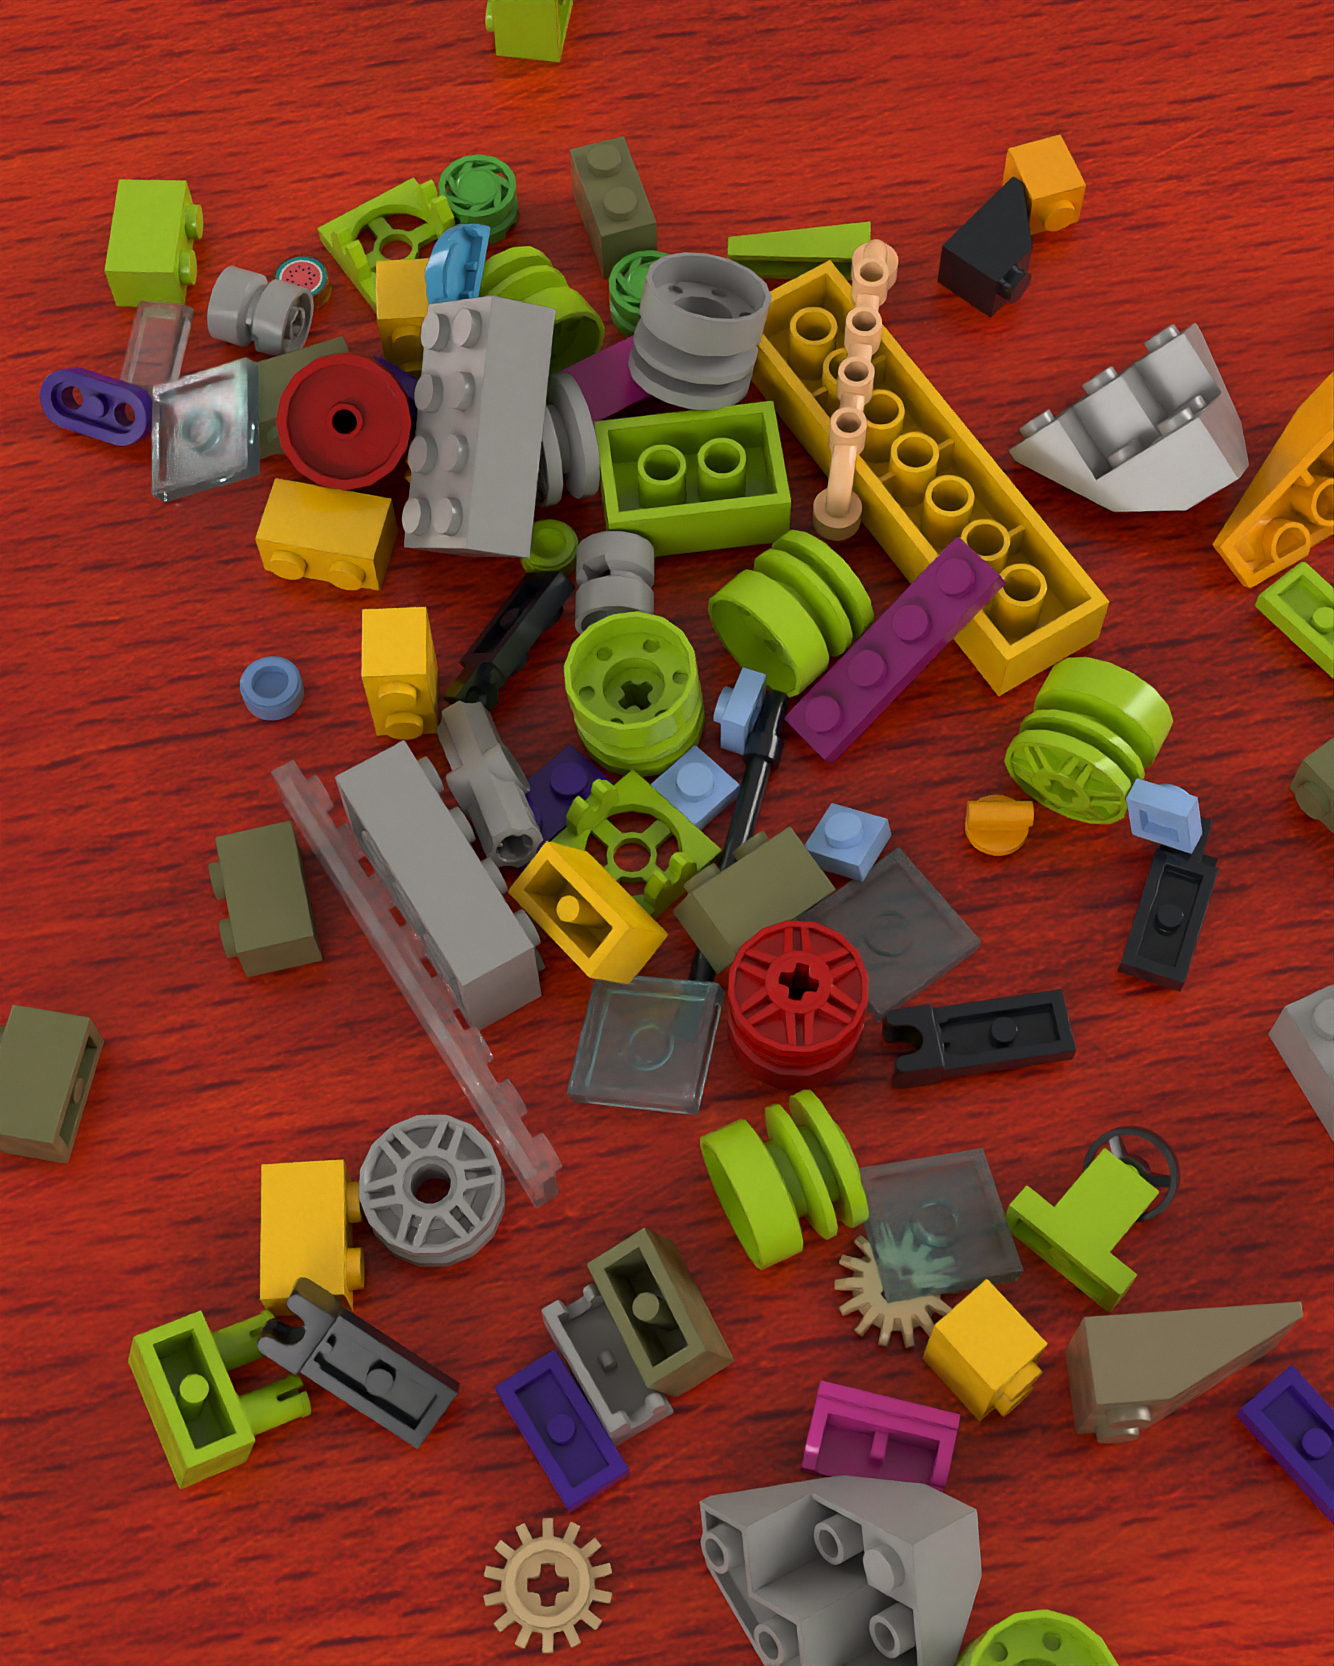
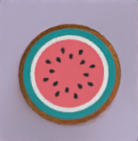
[273,255,332,311]

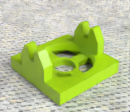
[318,178,455,314]
[550,769,722,920]

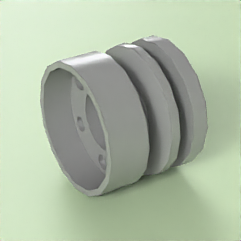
[628,252,772,410]

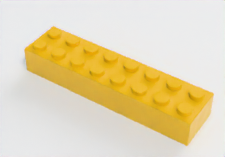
[751,260,1110,696]

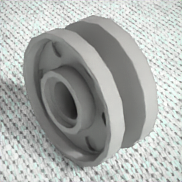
[535,372,600,508]
[359,1114,505,1267]

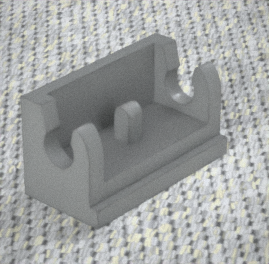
[541,1284,673,1447]

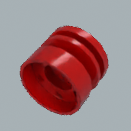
[727,920,869,1090]

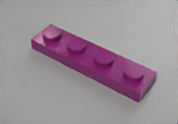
[784,536,1007,764]

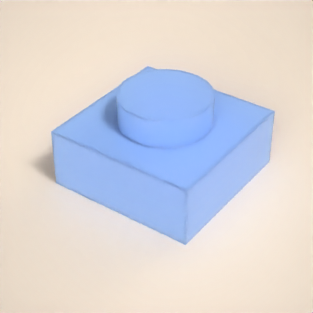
[713,667,766,755]
[651,745,740,831]
[1126,778,1202,854]
[804,803,891,882]

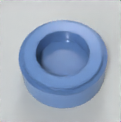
[240,656,304,720]

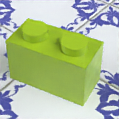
[104,179,203,308]

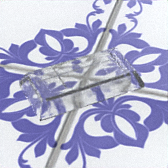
[119,301,195,405]

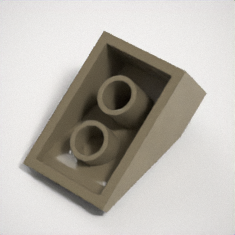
[1065,1301,1303,1443]

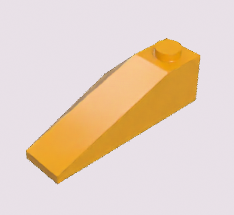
[1212,371,1334,588]

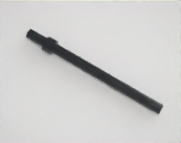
[673,691,790,1043]

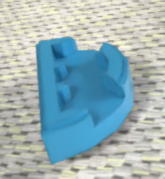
[425,224,490,304]

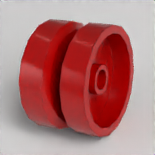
[276,352,413,490]

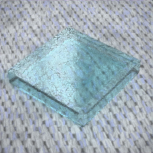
[152,357,260,502]
[799,847,981,1022]
[566,976,725,1115]
[859,1148,1023,1303]

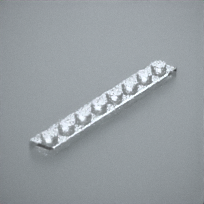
[271,760,562,1208]

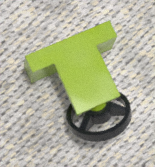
[1001,1126,1180,1313]

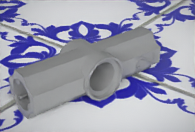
[436,701,543,868]

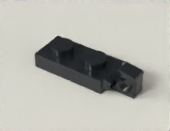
[443,570,576,711]
[1117,816,1219,992]

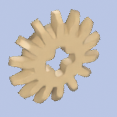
[835,1226,959,1348]
[483,1518,612,1653]

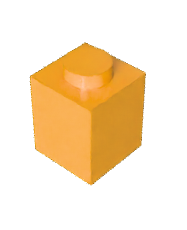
[1002,134,1086,235]

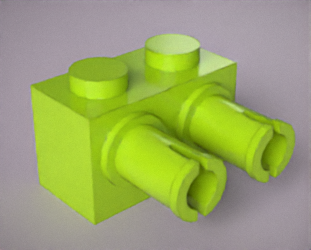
[128,1309,311,1490]

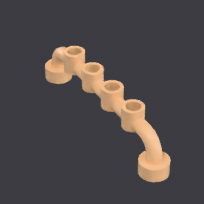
[812,239,898,541]

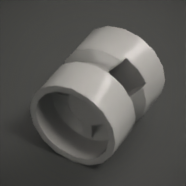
[207,265,314,357]
[575,531,654,635]

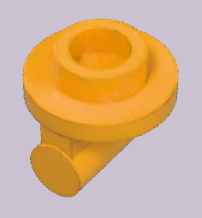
[965,795,1034,856]

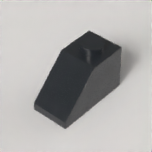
[937,176,1032,318]

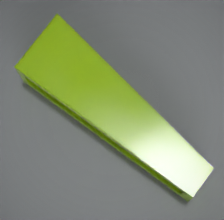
[727,221,871,281]

